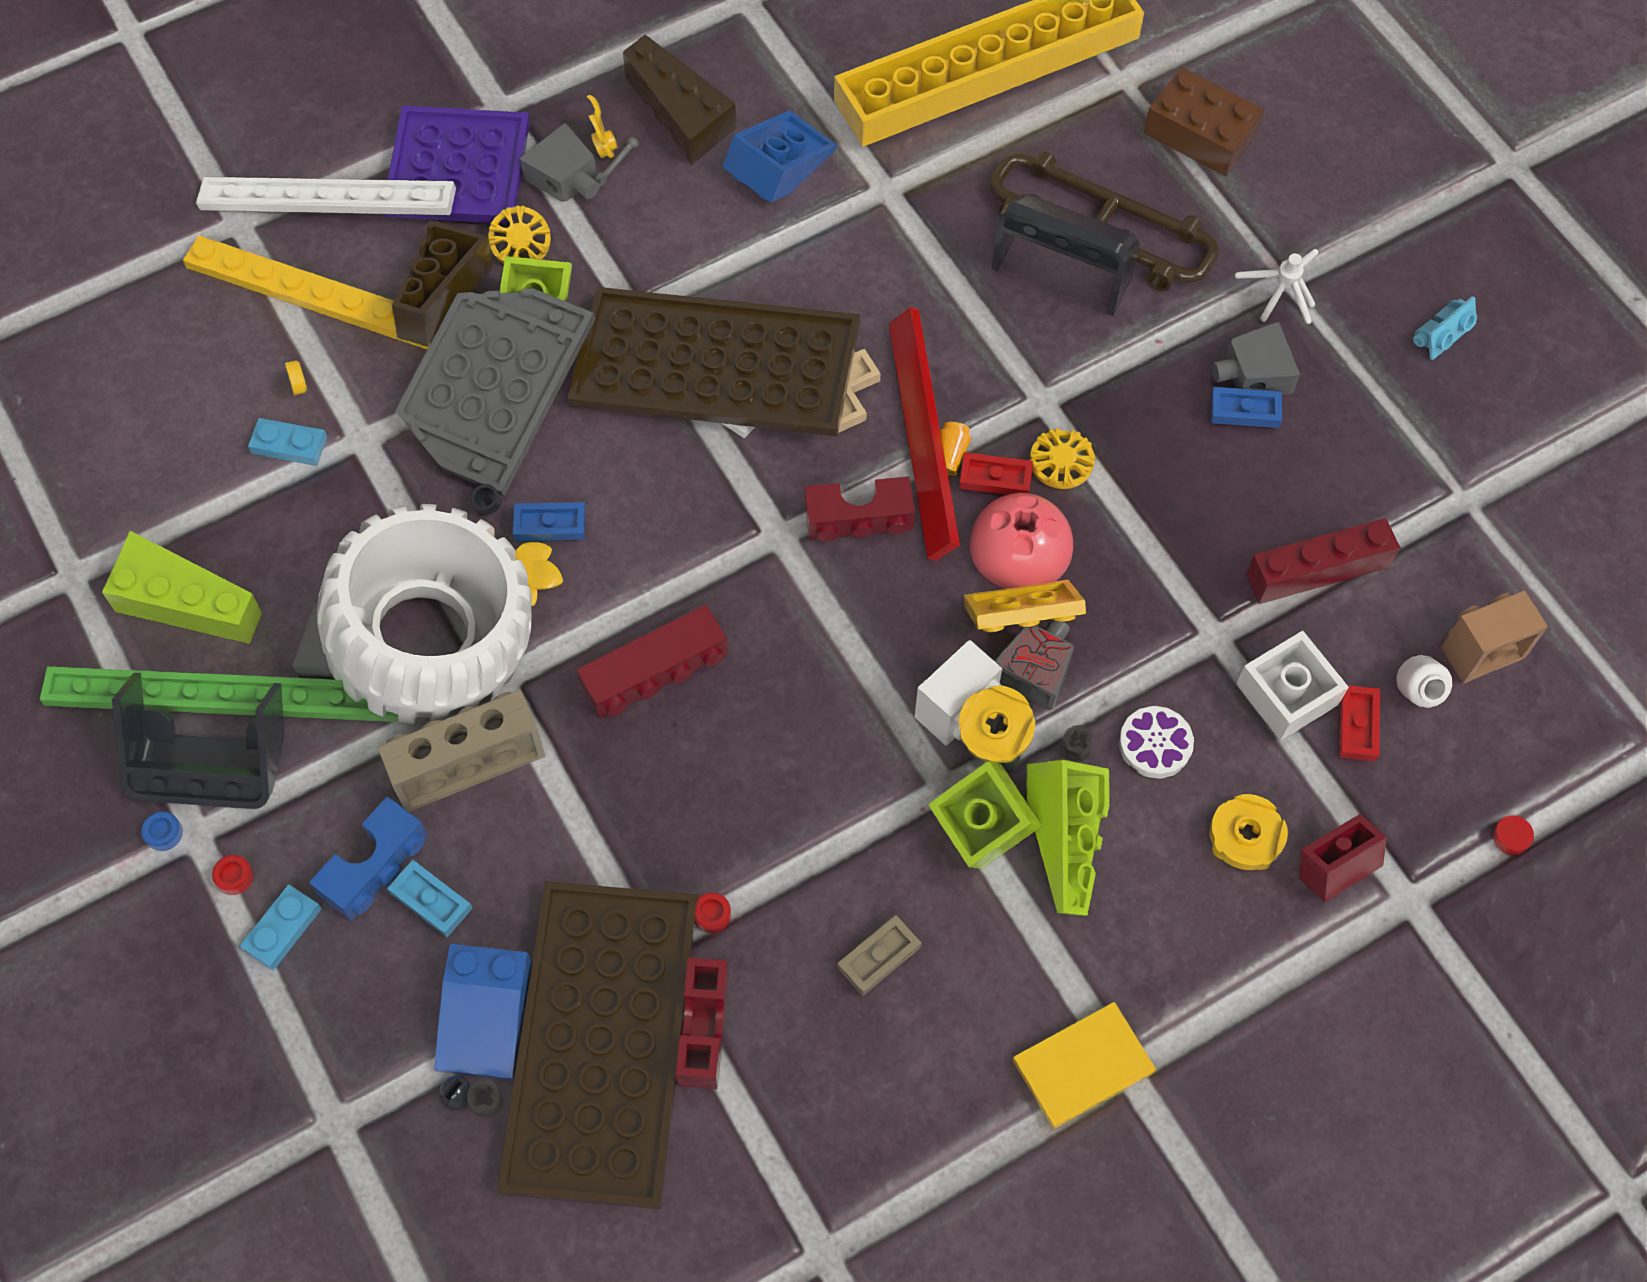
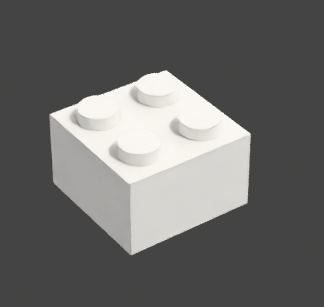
[1236,631,1349,741]
[915,640,1002,746]

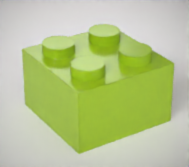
[928,760,1042,869]

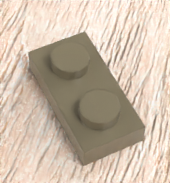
[837,915,922,996]

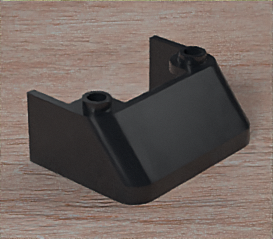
[992,194,1140,316]
[112,673,284,809]

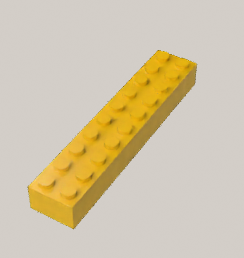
[834,0,1144,147]

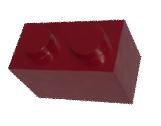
[1299,814,1387,902]

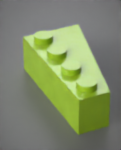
[102,531,262,644]

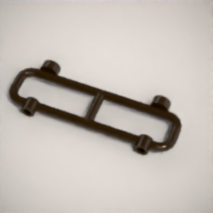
[989,151,1219,291]

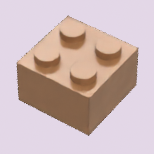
[1441,590,1548,684]

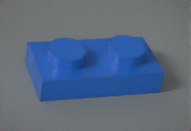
[1211,387,1282,428]
[513,502,586,541]

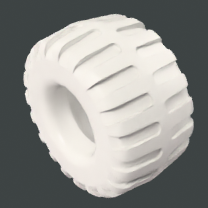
[317,504,532,724]

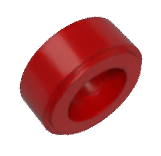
[1492,815,1534,855]
[212,855,254,895]
[695,892,731,933]

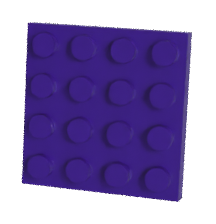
[384,106,530,224]

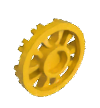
[488,206,551,264]
[1030,428,1095,489]

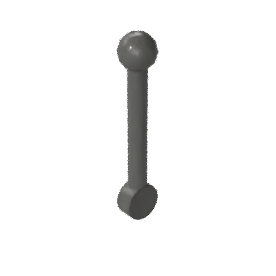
[595,137,639,187]

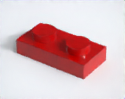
[959,452,1033,495]
[1339,685,1380,762]

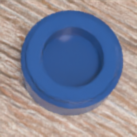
[141,811,183,851]

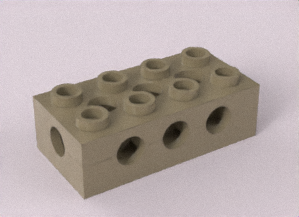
[378,690,546,812]

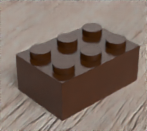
[1144,67,1265,176]

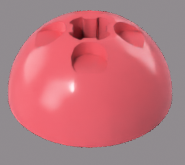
[969,493,1073,589]

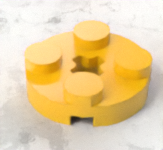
[959,685,1035,763]
[1209,794,1288,870]

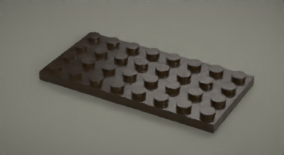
[567,287,861,436]
[497,881,698,1209]

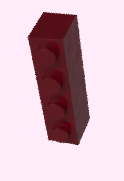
[1246,518,1401,604]
[576,605,728,719]

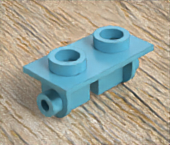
[1413,296,1477,360]

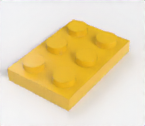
[964,580,1086,632]

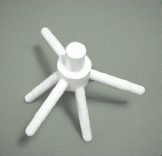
[1235,249,1318,324]

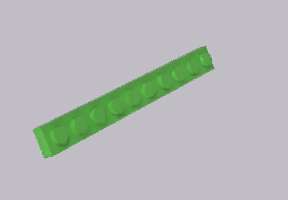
[40,667,398,722]

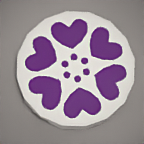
[1119,706,1194,779]

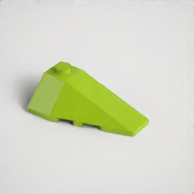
[500,256,572,301]
[1026,760,1109,916]

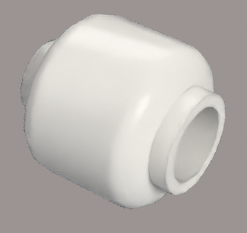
[1396,655,1452,708]

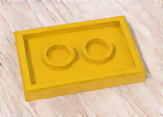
[1012,1002,1156,1130]

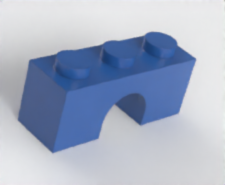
[309,796,427,921]

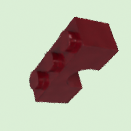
[805,476,915,541]
[676,957,729,1089]

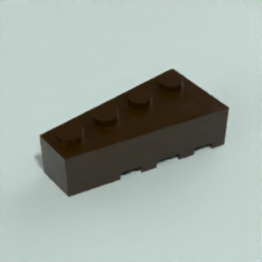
[623,34,737,165]
[392,220,492,347]

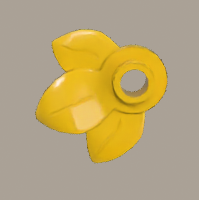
[586,95,618,158]
[515,542,563,606]

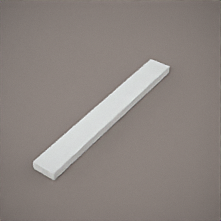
[196,177,456,215]

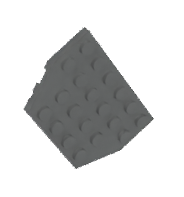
[395,288,596,496]

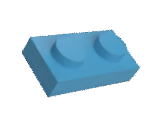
[248,418,328,466]
[387,860,473,938]
[240,884,322,971]

